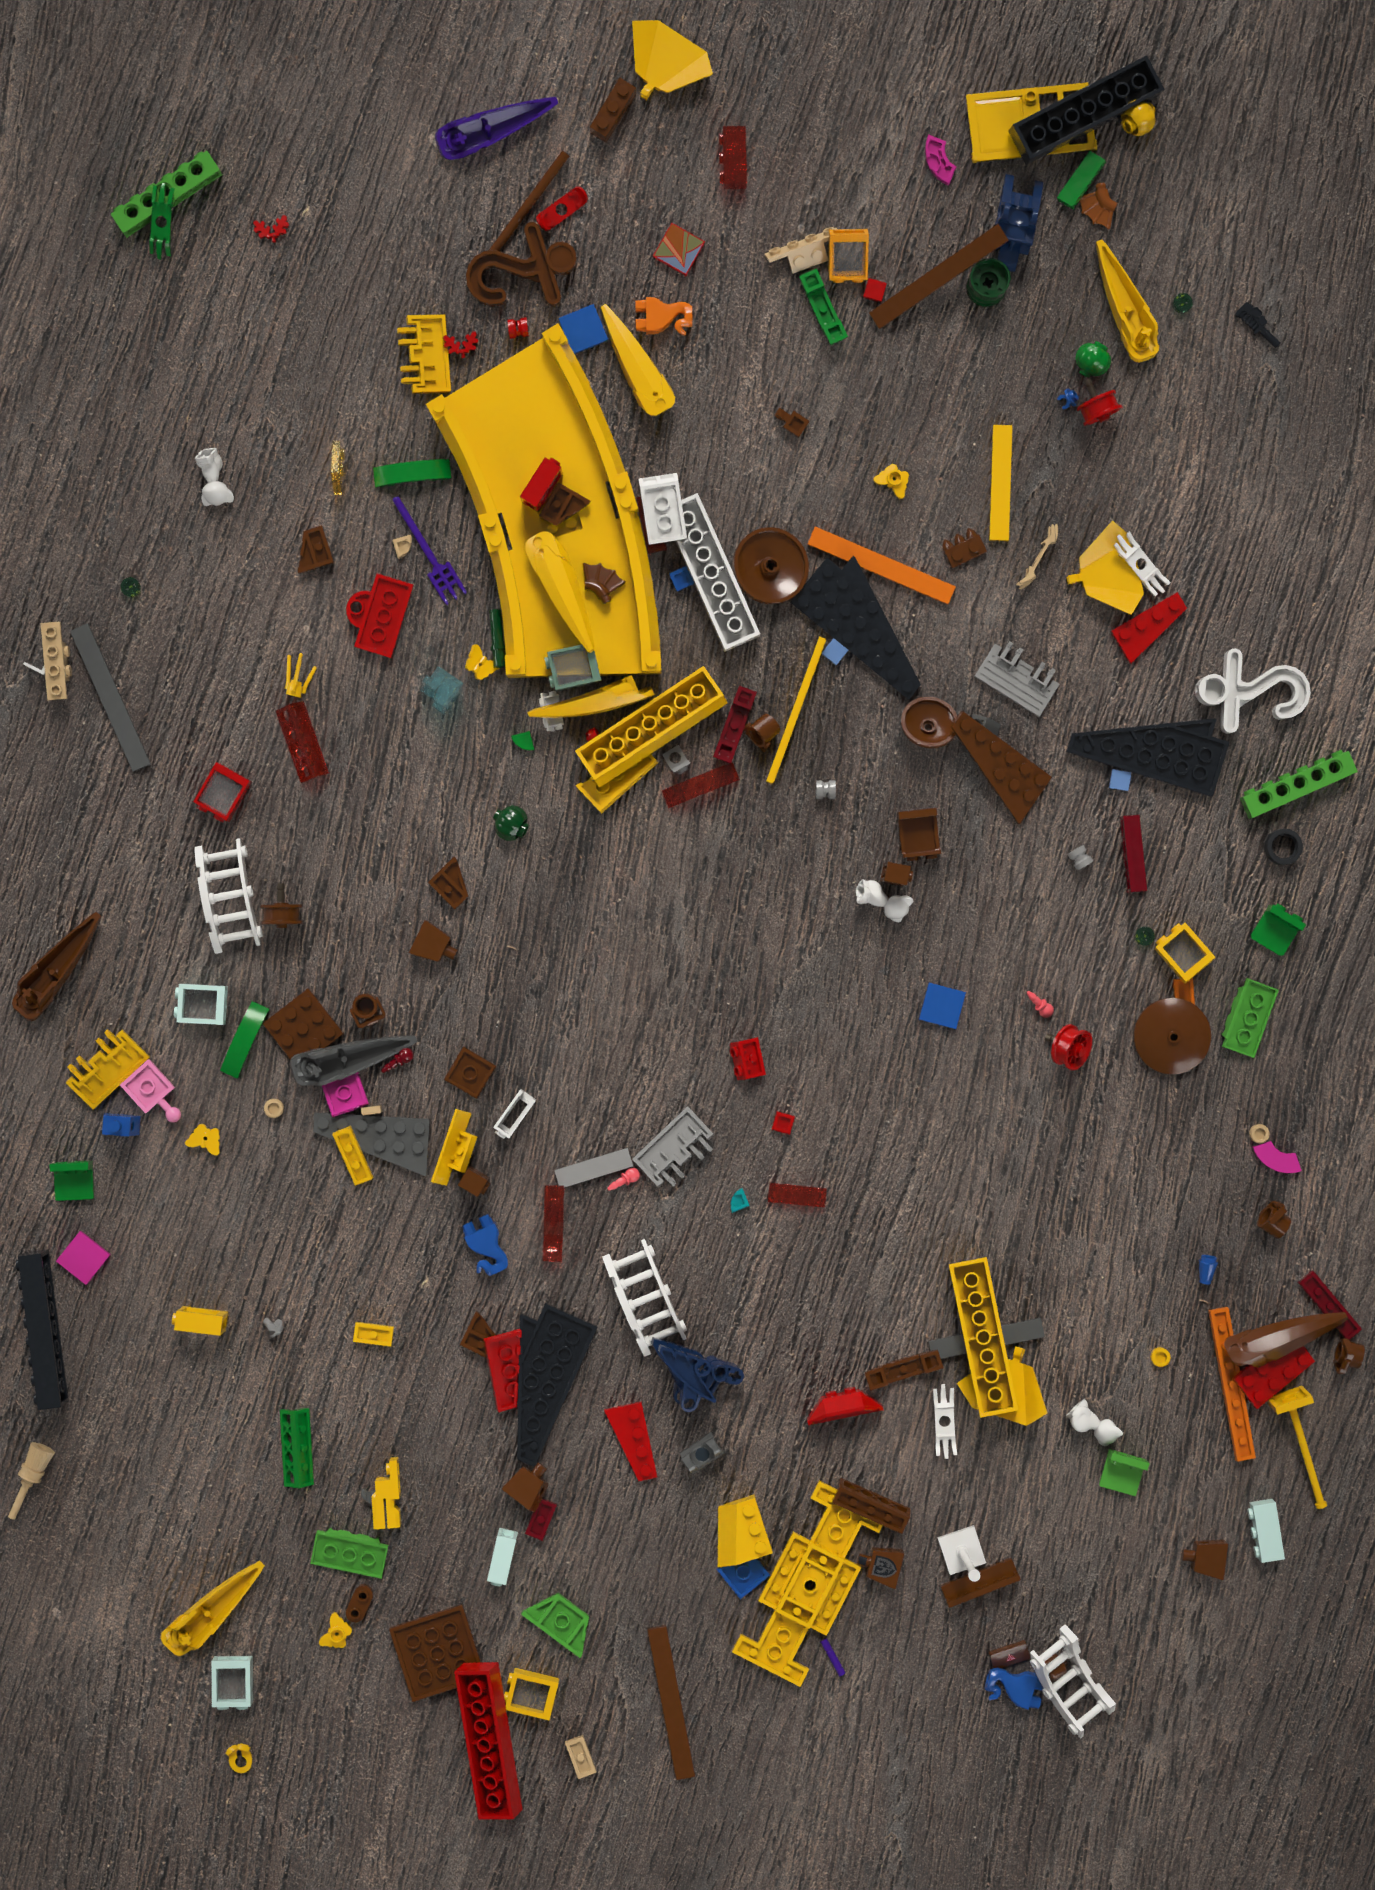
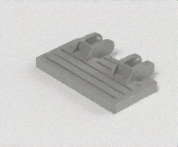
[974,641,1060,717]
[632,1106,715,1187]

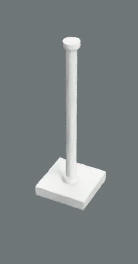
[937,1525,986,1582]

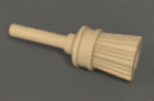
[8,1442,55,1520]

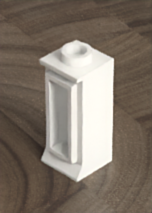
[493,1089,536,1139]

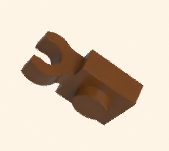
[774,408,809,438]

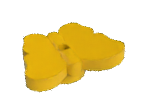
[873,464,909,499]
[465,644,500,680]
[185,1124,220,1156]
[319,1612,352,1648]

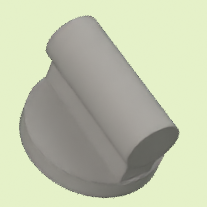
[263,1318,283,1337]

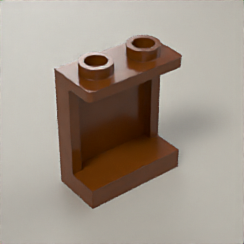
[897,808,942,861]

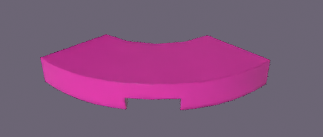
[925,134,957,186]
[1252,1141,1302,1173]

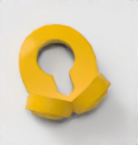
[225,1743,252,1773]

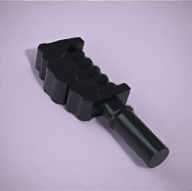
[1234,302,1281,348]

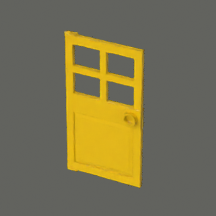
[966,82,1098,163]

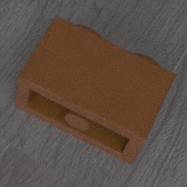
[458,1166,491,1197]

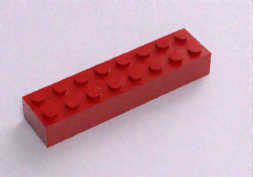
[454,1662,523,1819]

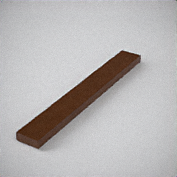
[869,224,1009,329]
[647,1625,695,1780]

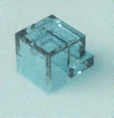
[420,666,464,715]

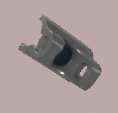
[680,1432,725,1475]

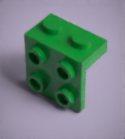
[1250,903,1306,956]

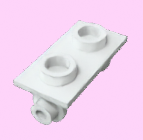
[539,691,564,731]

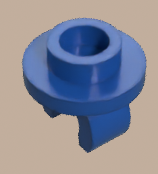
[1057,388,1079,409]

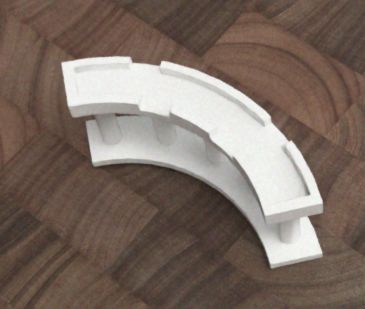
[195,839,263,954]
[602,1239,687,1357]
[1030,1625,1116,1739]

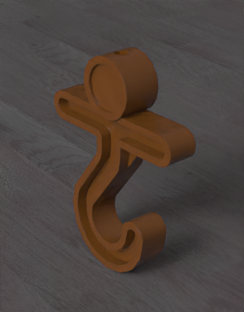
[466,222,577,307]

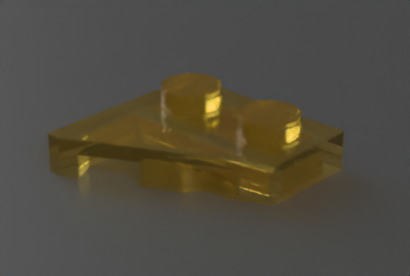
[330,441,345,494]

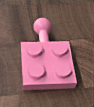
[120,1059,181,1122]

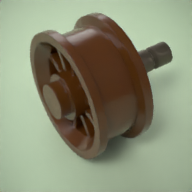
[260,883,303,928]

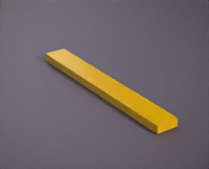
[766,636,826,784]

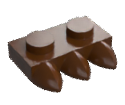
[943,528,987,569]

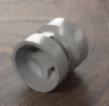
[816,780,836,799]
[1067,845,1093,871]

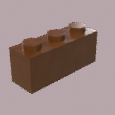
[590,78,636,143]
[880,862,913,886]

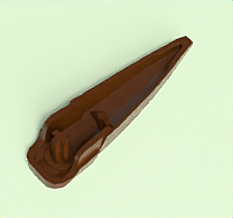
[12,912,101,1021]
[1224,1312,1348,1367]

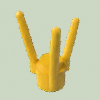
[285,653,317,698]

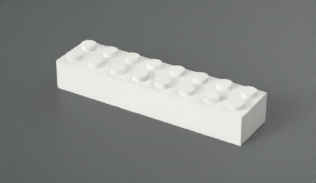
[675,493,760,652]

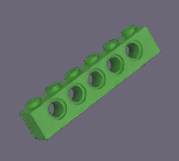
[111,151,223,238]
[1240,749,1358,819]

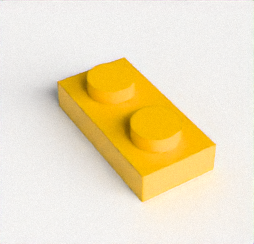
[353,1322,394,1347]

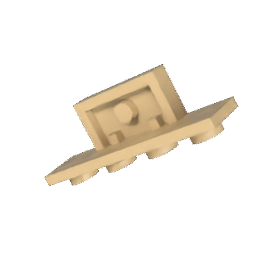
[765,227,837,274]
[41,622,72,701]

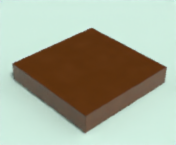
[444,1046,496,1099]

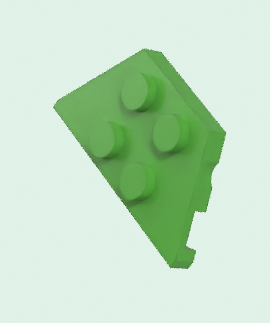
[521,1593,589,1658]

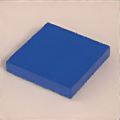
[558,304,608,354]
[919,982,966,1029]
[717,1558,770,1600]

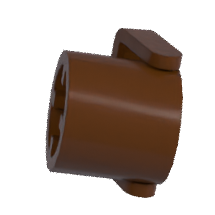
[743,714,780,752]
[350,993,386,1028]
[1257,1201,1291,1239]
[1333,1338,1365,1374]

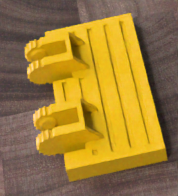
[397,315,451,394]
[66,1029,150,1110]

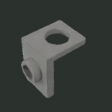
[662,745,690,775]

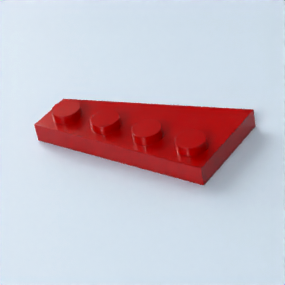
[1110,592,1187,664]
[483,1329,522,1412]
[604,1401,657,1481]

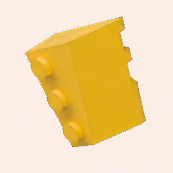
[718,1494,773,1567]

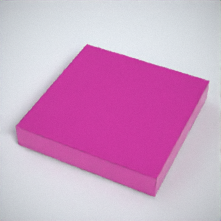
[322,1072,369,1118]
[56,1231,111,1285]

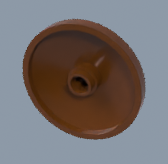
[732,527,809,604]
[1133,998,1211,1074]

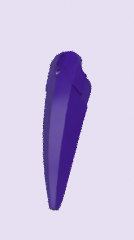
[435,97,558,160]

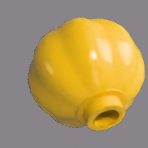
[1121,99,1156,136]

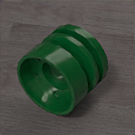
[966,258,1011,307]

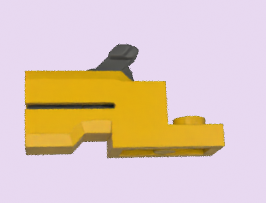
[361,1457,401,1529]

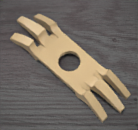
[1016,524,1058,590]

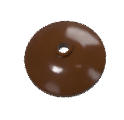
[901,697,957,748]

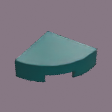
[730,1188,750,1213]

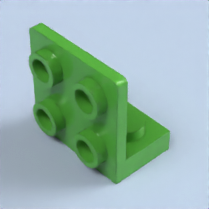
[1099,1449,1150,1496]

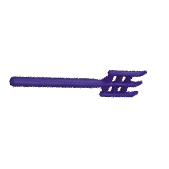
[393,496,467,605]

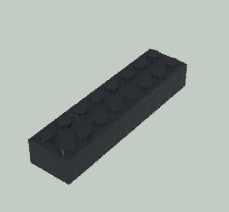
[1008,55,1165,165]
[16,1249,69,1410]

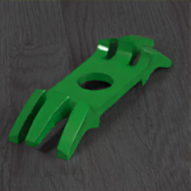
[149,183,175,260]

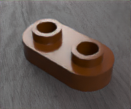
[346,1584,373,1623]

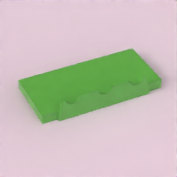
[1221,978,1279,1058]
[310,1528,389,1579]

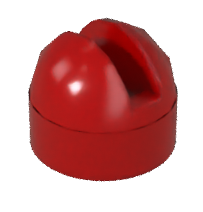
[585,727,600,742]

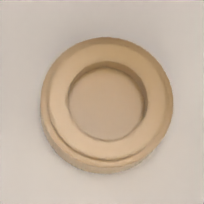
[264,1099,284,1118]
[1249,1124,1269,1144]

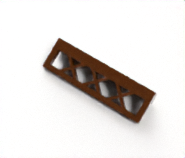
[832,1478,910,1534]
[940,1557,1021,1608]

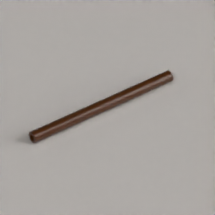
[488,151,570,251]

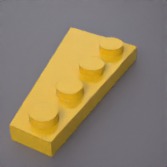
[575,754,658,814]

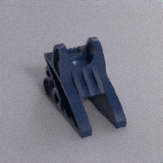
[995,174,1043,272]
[651,1337,744,1412]

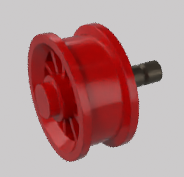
[1076,378,1123,426]
[1045,1024,1092,1071]

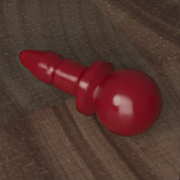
[381,1048,414,1073]

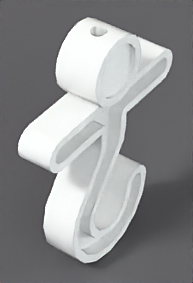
[1195,649,1311,734]

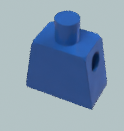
[102,1113,141,1136]

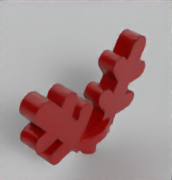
[253,215,289,243]
[443,331,478,358]

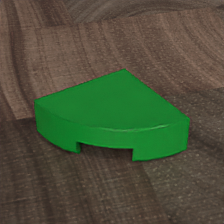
[511,731,535,751]

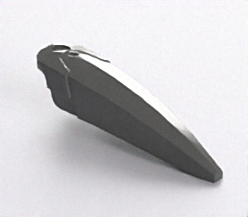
[290,1035,417,1086]

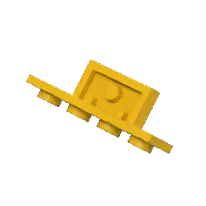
[431,1109,477,1186]

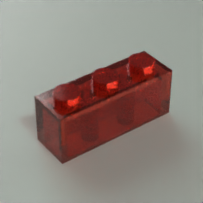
[719,126,747,189]

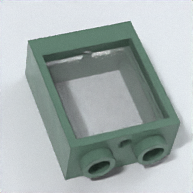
[545,644,601,692]

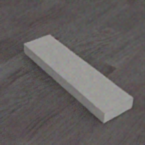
[554,1148,633,1189]

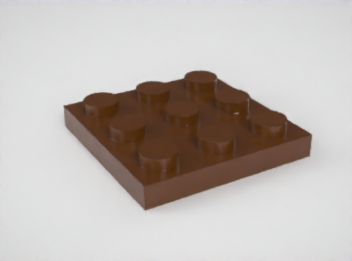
[262,988,344,1060]

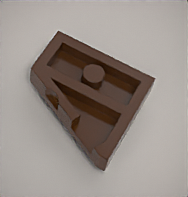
[539,482,591,526]
[298,525,334,574]
[428,856,469,910]
[460,1311,496,1358]

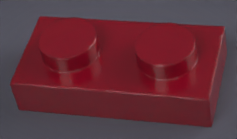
[525,1498,557,1541]

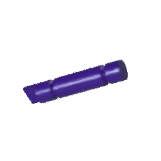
[820,1638,846,1677]

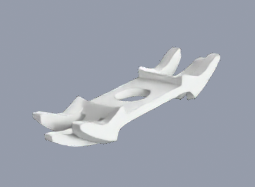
[1114,531,1171,596]
[933,1384,957,1459]

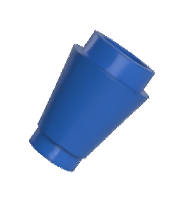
[1199,1255,1218,1284]

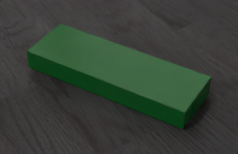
[1057,151,1106,209]

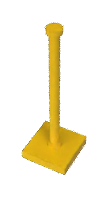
[1267,1386,1327,1509]

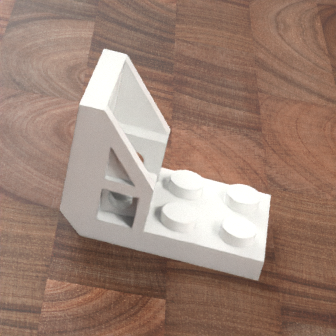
[638,473,687,544]

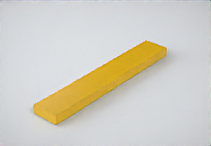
[989,425,1012,541]

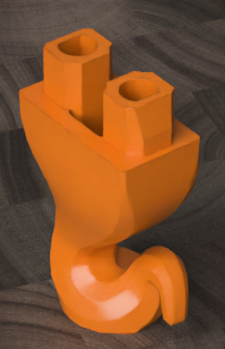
[635,297,692,336]

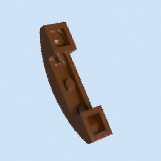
[865,1349,943,1391]

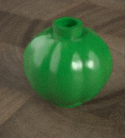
[1075,341,1111,378]

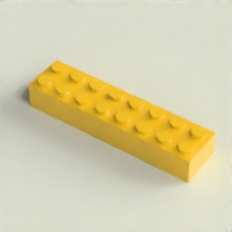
[575,666,727,788]
[948,1257,1018,1418]

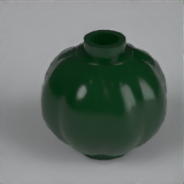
[493,805,529,841]

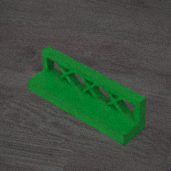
[280,1408,314,1488]

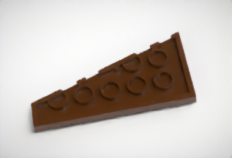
[950,711,1052,824]

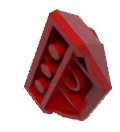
[807,1387,884,1426]

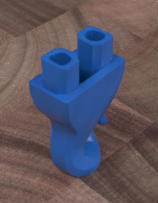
[463,1214,508,1276]
[985,1668,1044,1710]

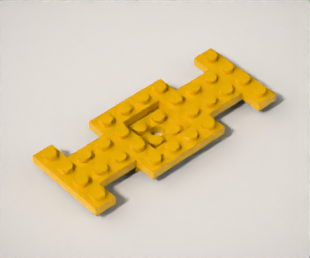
[732,1480,883,1687]

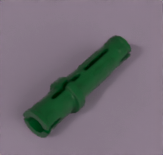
[489,609,505,668]

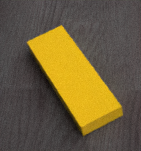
[332,1126,373,1186]

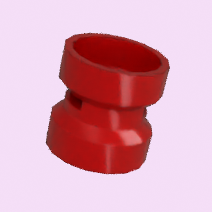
[507,317,529,339]

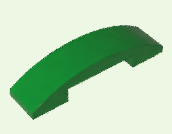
[799,268,848,346]
[373,459,452,487]
[220,1001,270,1079]

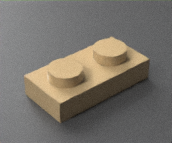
[565,1735,597,1779]

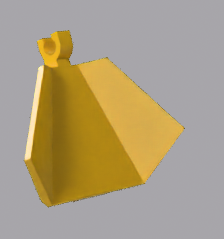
[632,20,713,101]
[1066,520,1144,615]
[957,1346,1048,1426]

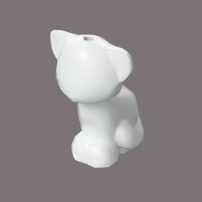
[195,448,234,506]
[856,879,914,922]
[1066,1399,1123,1446]

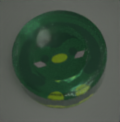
[1172,293,1193,314]
[121,577,141,597]
[1135,927,1155,946]

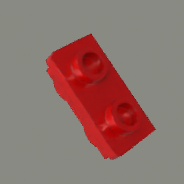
[730,1037,766,1080]

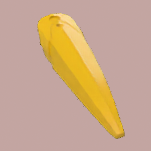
[1096,240,1159,363]
[600,304,675,416]
[525,531,595,653]
[527,675,655,718]
[160,1560,265,1656]

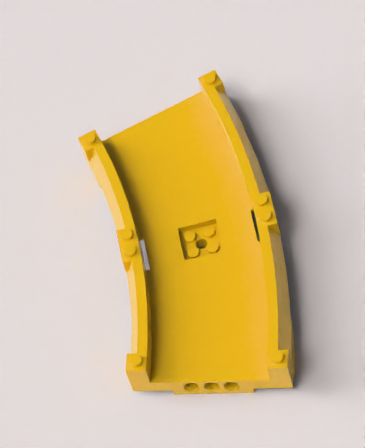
[426,323,661,678]

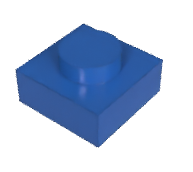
[669,566,694,592]

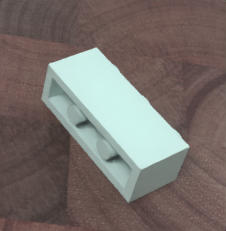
[1247,1499,1285,1563]

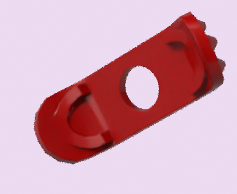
[536,186,588,231]

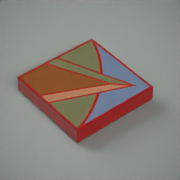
[653,223,705,276]

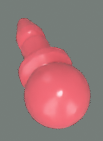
[1027,991,1054,1018]
[607,1167,640,1191]

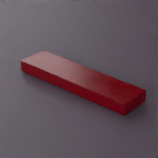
[1297,1270,1362,1340]

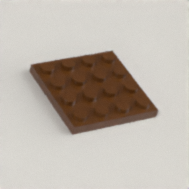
[389,1604,481,1702]

